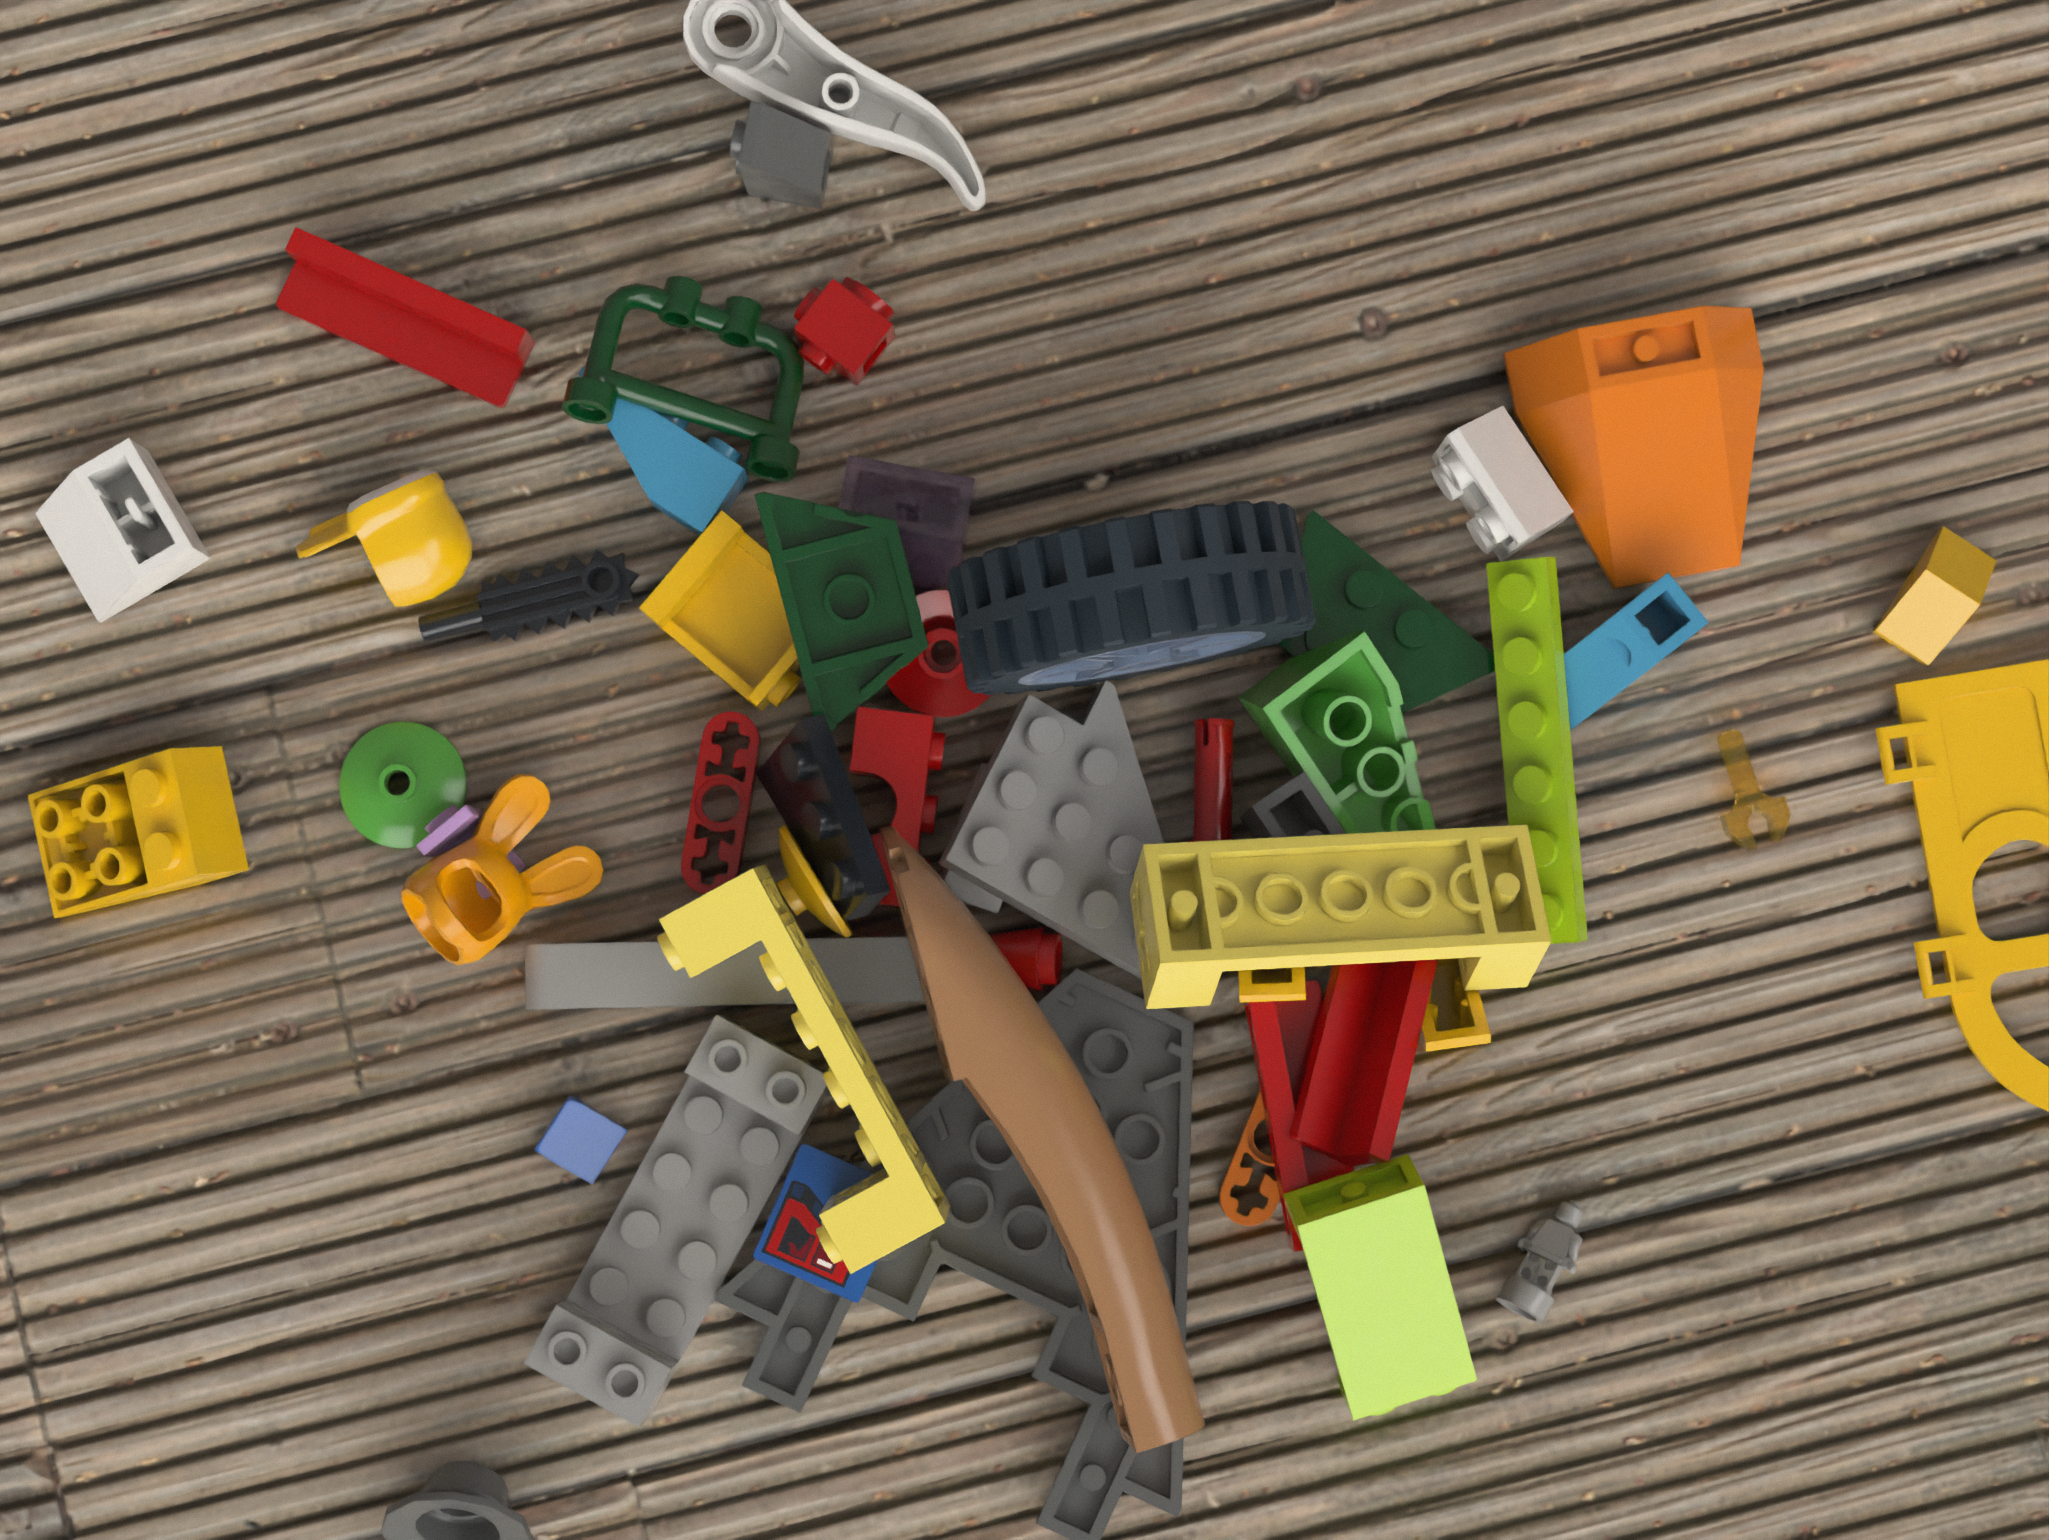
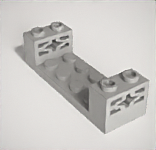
[524,1014,829,1427]

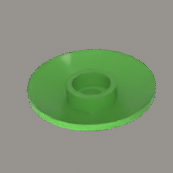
[339,722,467,849]

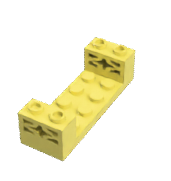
[1129,825,1551,1009]
[657,864,951,1274]

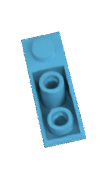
[578,366,749,536]
[1564,573,1709,731]

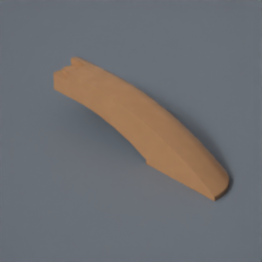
[879,825,1205,1453]

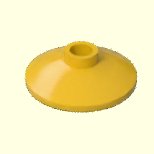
[776,824,853,938]

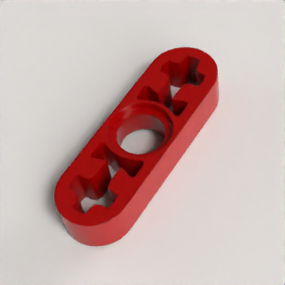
[681,711,762,895]

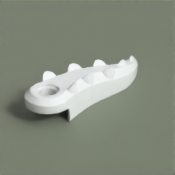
[683,0,987,211]

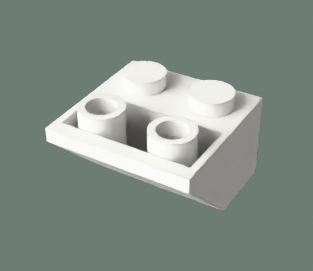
[1431,406,1574,562]
[35,438,211,623]

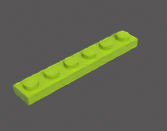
[1486,557,1588,944]

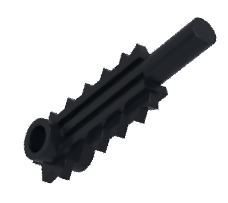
[418,549,639,643]

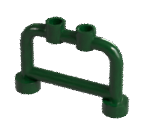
[562,276,804,482]

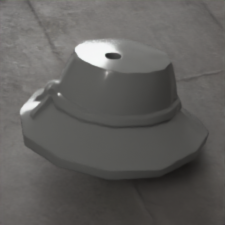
[381,1461,535,1540]

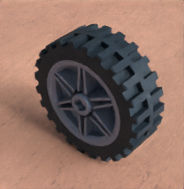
[946,501,1316,695]

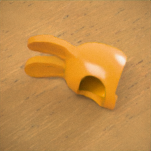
[401,774,604,966]

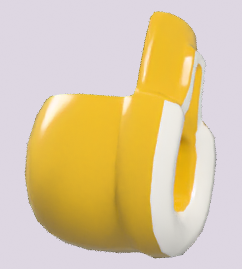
[296,469,473,607]

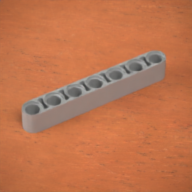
[525,937,925,1010]

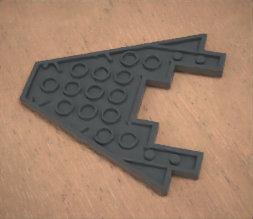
[714,968,1194,1540]

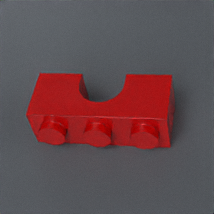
[849,707,946,908]

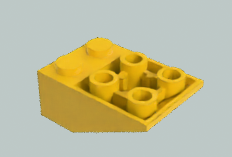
[28,746,249,918]

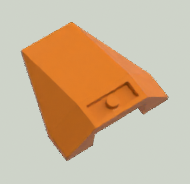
[1503,306,1764,590]

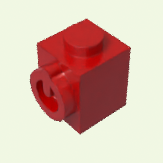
[794,277,895,386]

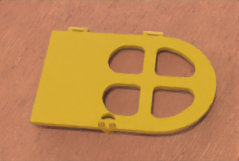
[1875,659,2049,1112]

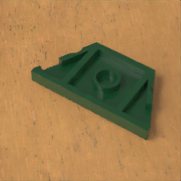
[754,492,929,731]
[1277,510,1495,714]

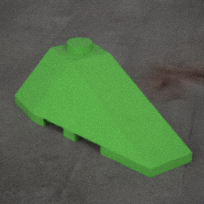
[1238,630,1436,834]

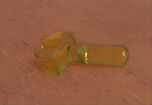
[1717,730,1791,851]

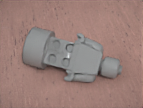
[1496,1200,1584,1324]

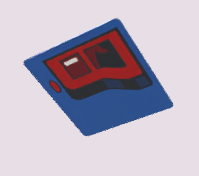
[753,1144,877,1303]

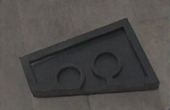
[756,714,891,921]

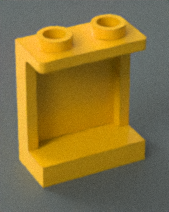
[639,510,802,712]

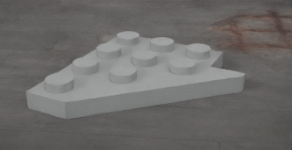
[938,680,1164,980]

